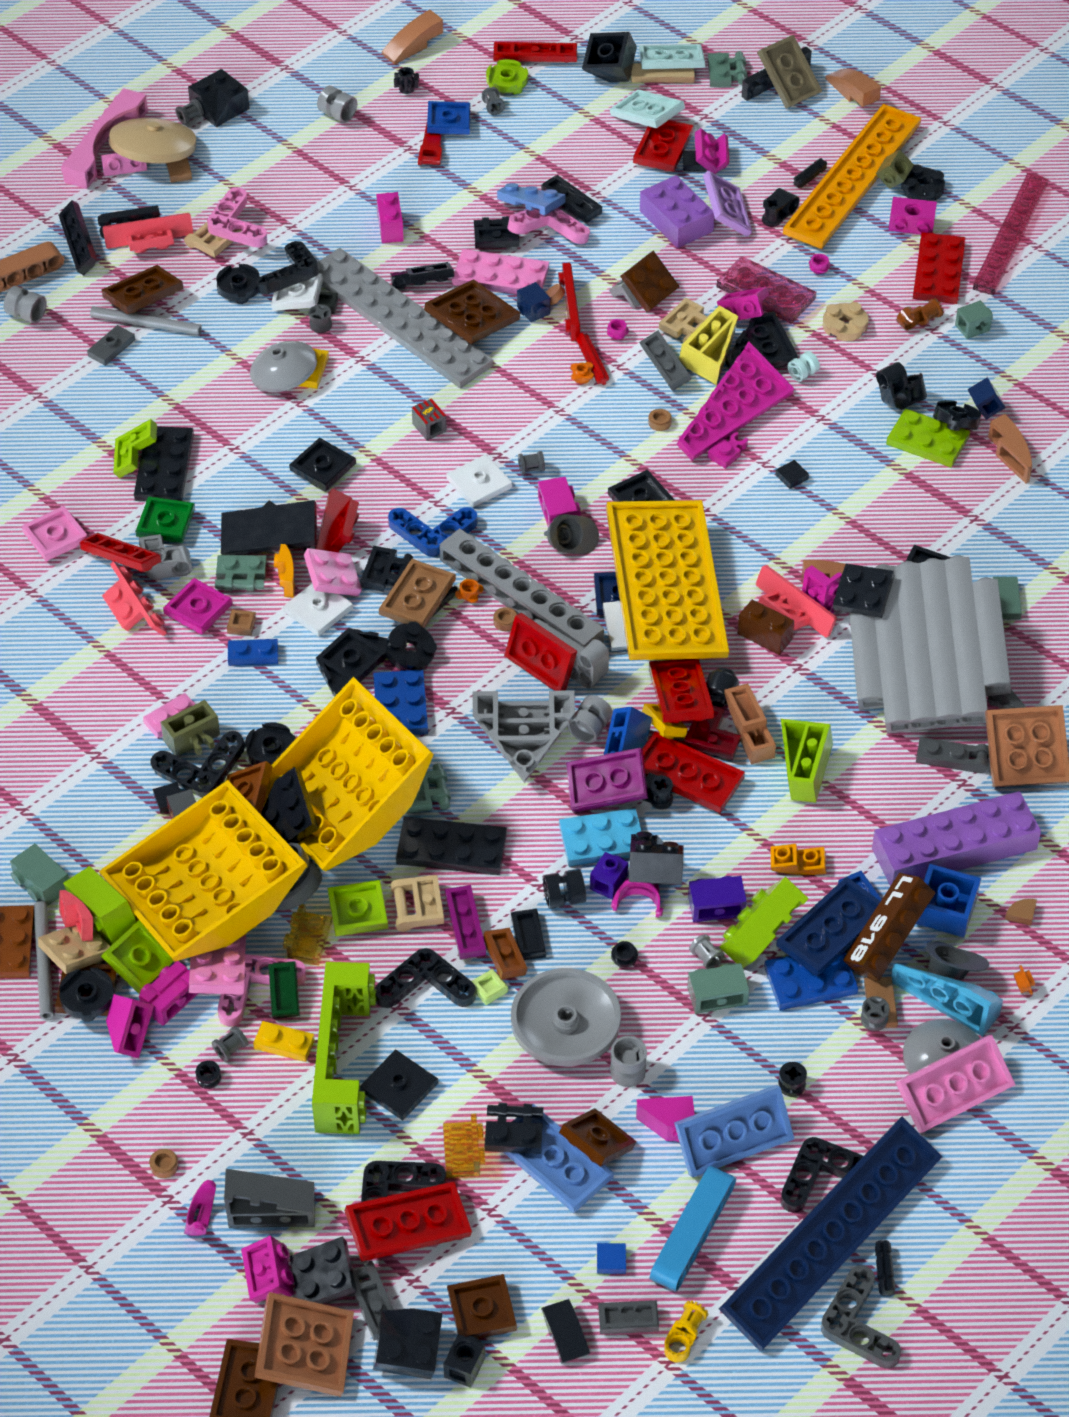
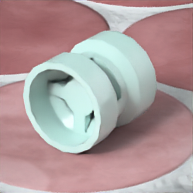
[787,351,820,382]

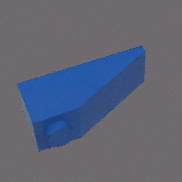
[604,707,652,755]

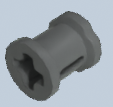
[482,87,505,115]
[175,98,204,124]
[518,451,545,475]
[212,1026,249,1062]

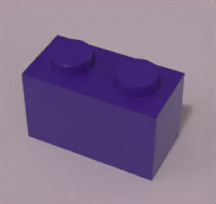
[688,876,747,922]

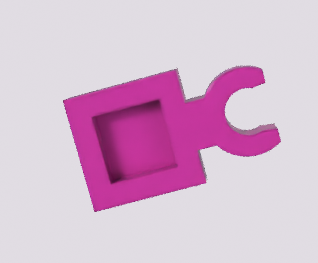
[707,432,748,469]

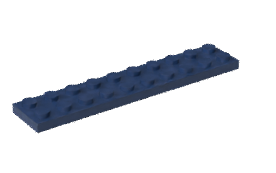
[718,1116,943,1351]

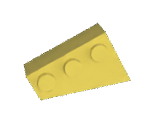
[679,305,738,385]

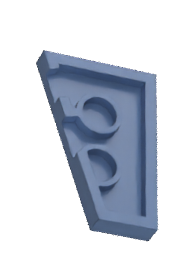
[497,183,565,215]

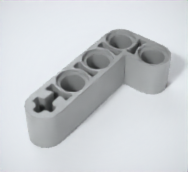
[534,619,609,688]

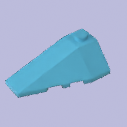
[891,964,1003,1037]

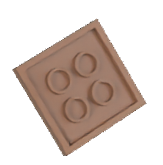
[985,705,1069,788]
[254,1292,354,1397]

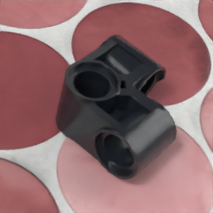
[876,362,927,410]

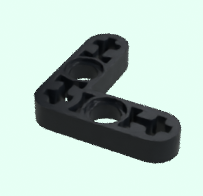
[256,241,320,295]
[150,731,245,798]
[375,948,476,1008]
[780,1137,864,1213]
[361,1161,446,1202]

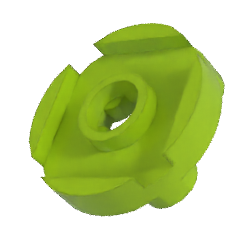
[486,59,528,95]

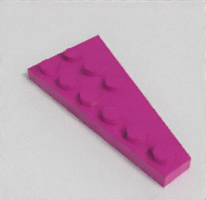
[677,342,795,461]

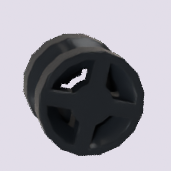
[778,1062,807,1097]

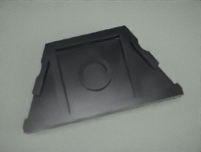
[316,628,387,697]

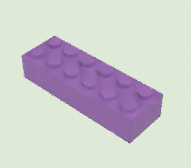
[872,791,1041,886]

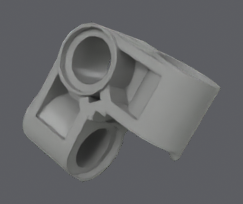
[139,534,193,580]

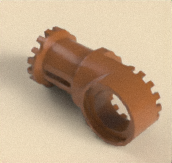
[896,298,944,330]

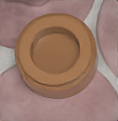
[546,284,565,305]
[648,409,672,431]
[493,607,518,632]
[149,1149,179,1178]

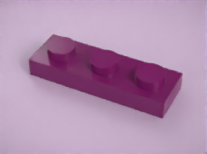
[445,885,486,960]

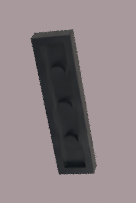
[741,47,812,101]
[58,200,98,275]

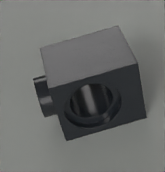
[443,1334,485,1388]

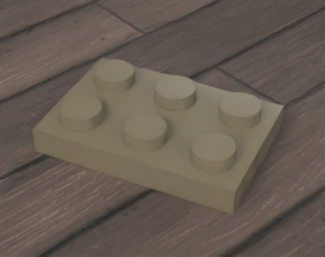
[757,35,822,109]

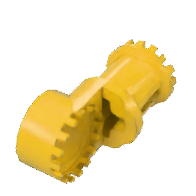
[664,1300,709,1363]

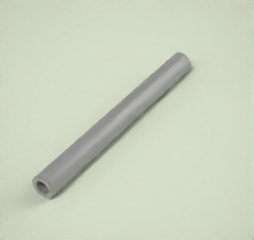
[90,306,202,336]
[34,901,54,1019]

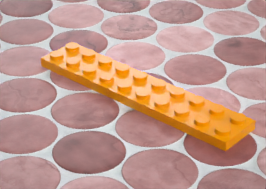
[783,104,921,249]

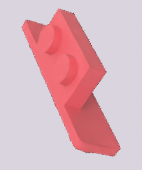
[103,213,193,253]
[102,561,167,636]
[756,565,837,637]

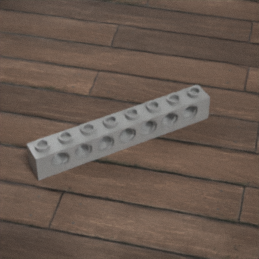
[440,528,604,648]

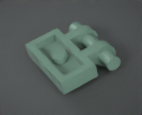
[708,51,748,87]
[215,555,267,592]
[406,763,451,813]

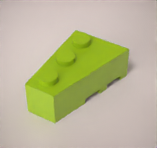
[780,718,833,803]
[63,866,137,946]
[719,876,809,968]

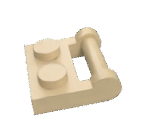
[184,222,243,258]
[390,875,444,932]

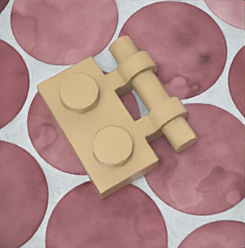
[659,298,711,343]

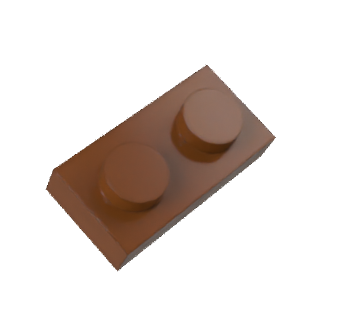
[483,928,528,979]

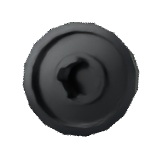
[542,869,586,909]

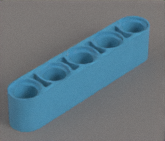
[649,1166,736,1292]

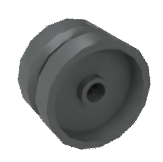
[277,843,322,911]

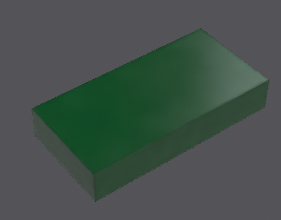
[268,961,300,1019]

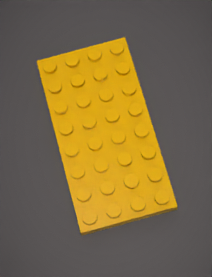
[606,500,729,660]

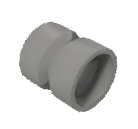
[317,85,358,123]
[3,286,47,324]
[567,695,613,743]
[610,1036,647,1087]

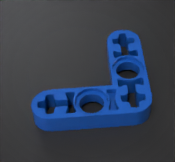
[388,507,478,557]

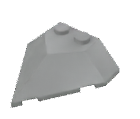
[473,690,575,783]

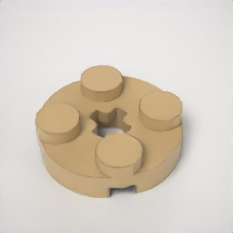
[822,302,868,341]

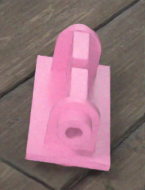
[101,153,147,177]

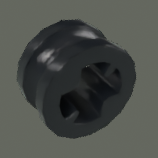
[195,1060,221,1089]

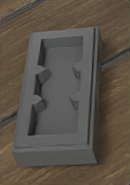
[87,325,135,366]
[598,1300,659,1334]

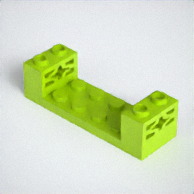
[312,962,376,1134]

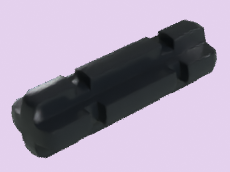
[793,158,827,188]
[875,1240,895,1296]

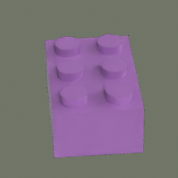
[640,175,714,248]

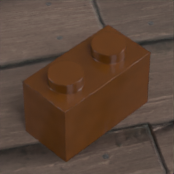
[737,599,794,655]

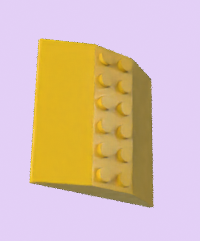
[263,677,434,872]
[99,780,307,962]

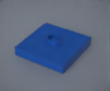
[427,101,470,135]

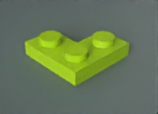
[113,419,157,478]

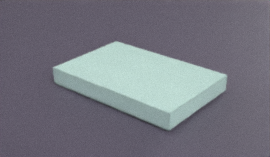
[639,44,705,69]
[610,89,685,128]

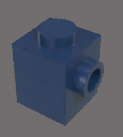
[517,282,550,323]
[967,377,1006,420]

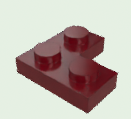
[684,707,741,760]

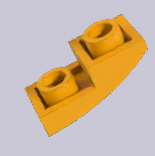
[274,544,295,598]
[770,844,826,875]

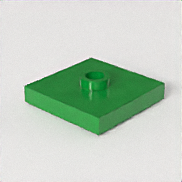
[135,496,195,543]

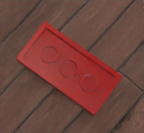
[912,232,966,304]
[649,659,714,723]
[642,732,745,813]
[344,1182,472,1262]

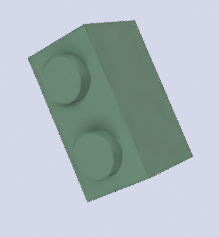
[10,843,69,906]
[687,963,749,1014]

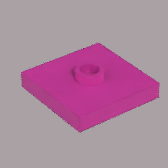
[163,578,233,635]

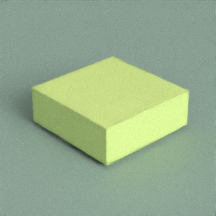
[472,969,508,1005]

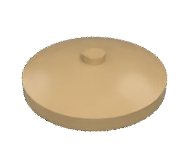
[109,118,196,163]

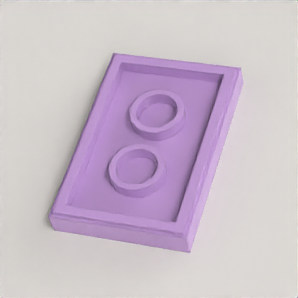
[703,171,752,237]

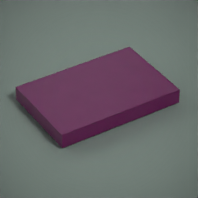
[566,748,648,813]

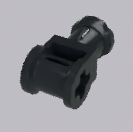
[642,772,673,810]

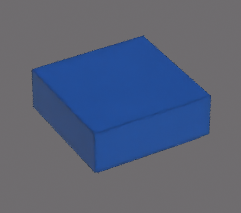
[597,1243,626,1274]

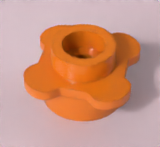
[570,362,594,384]
[455,579,483,603]
[1013,965,1035,995]

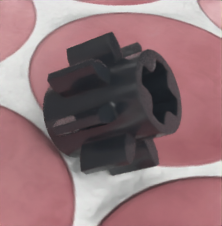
[394,67,419,94]

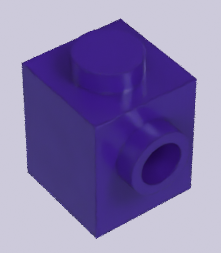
[590,852,628,900]

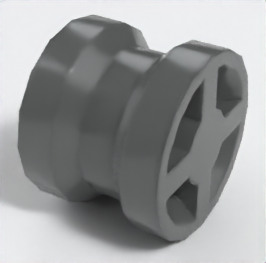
[308,304,332,333]
[861,996,890,1031]

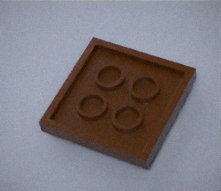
[424,279,520,344]

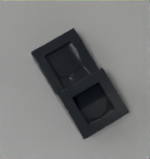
[541,1299,590,1364]

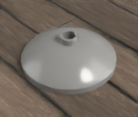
[250,341,317,392]
[903,1019,980,1074]

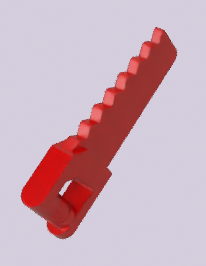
[418,124,442,166]

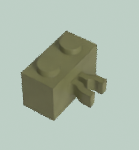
[161,700,220,756]

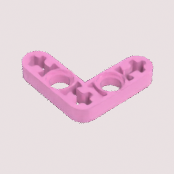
[207,187,268,248]
[507,208,590,244]
[218,954,306,1027]

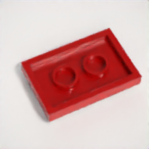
[633,120,694,172]
[504,613,578,691]

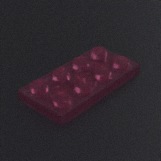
[716,256,817,324]

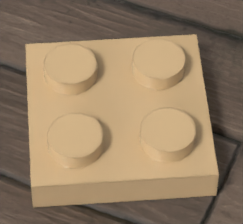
[38,926,110,974]

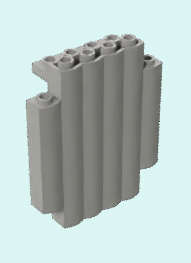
[849,555,1011,734]

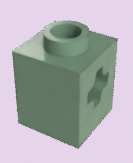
[955,300,993,339]

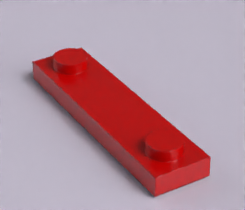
[493,42,577,63]
[558,262,580,342]
[79,533,161,572]

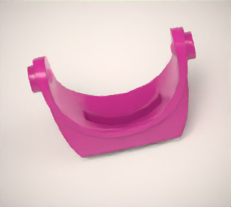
[611,878,663,918]
[184,1180,216,1236]

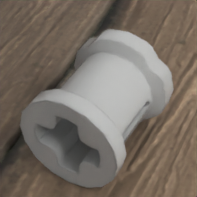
[689,934,724,969]

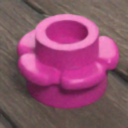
[809,254,831,274]
[607,319,629,340]

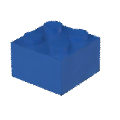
[916,864,981,938]

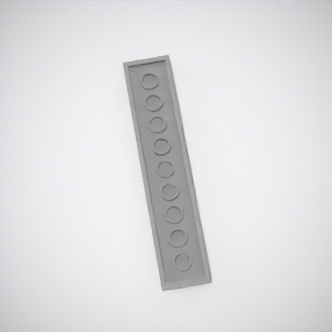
[317,248,493,389]

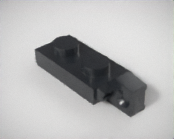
[390,262,454,289]

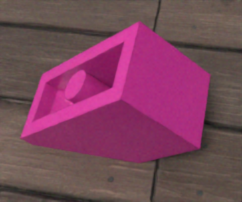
[106,994,154,1058]
[636,1096,695,1142]

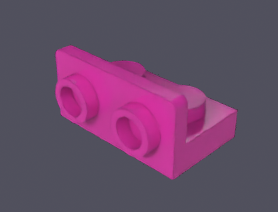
[695,128,730,174]
[717,287,769,321]
[802,565,842,614]
[241,1235,294,1303]

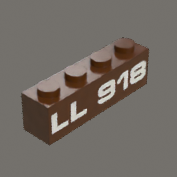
[843,872,935,981]

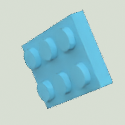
[559,808,641,867]

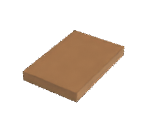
[379,559,456,628]

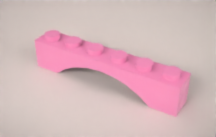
[61,88,148,189]

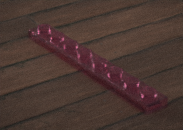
[973,173,1048,296]

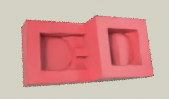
[59,890,93,941]

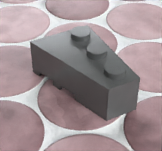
[224,1169,316,1228]

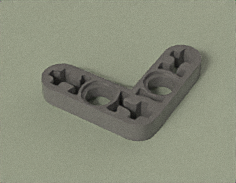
[821,1265,901,1369]

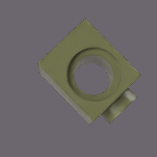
[876,150,914,189]

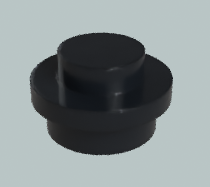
[611,941,638,967]

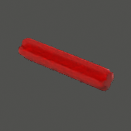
[576,332,609,385]

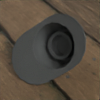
[544,514,599,555]
[926,941,989,981]

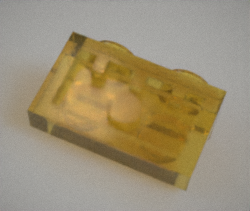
[283,904,333,966]
[443,1113,485,1178]

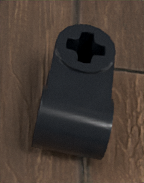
[762,188,800,227]

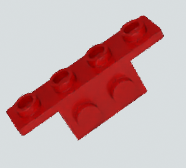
[315,488,359,553]

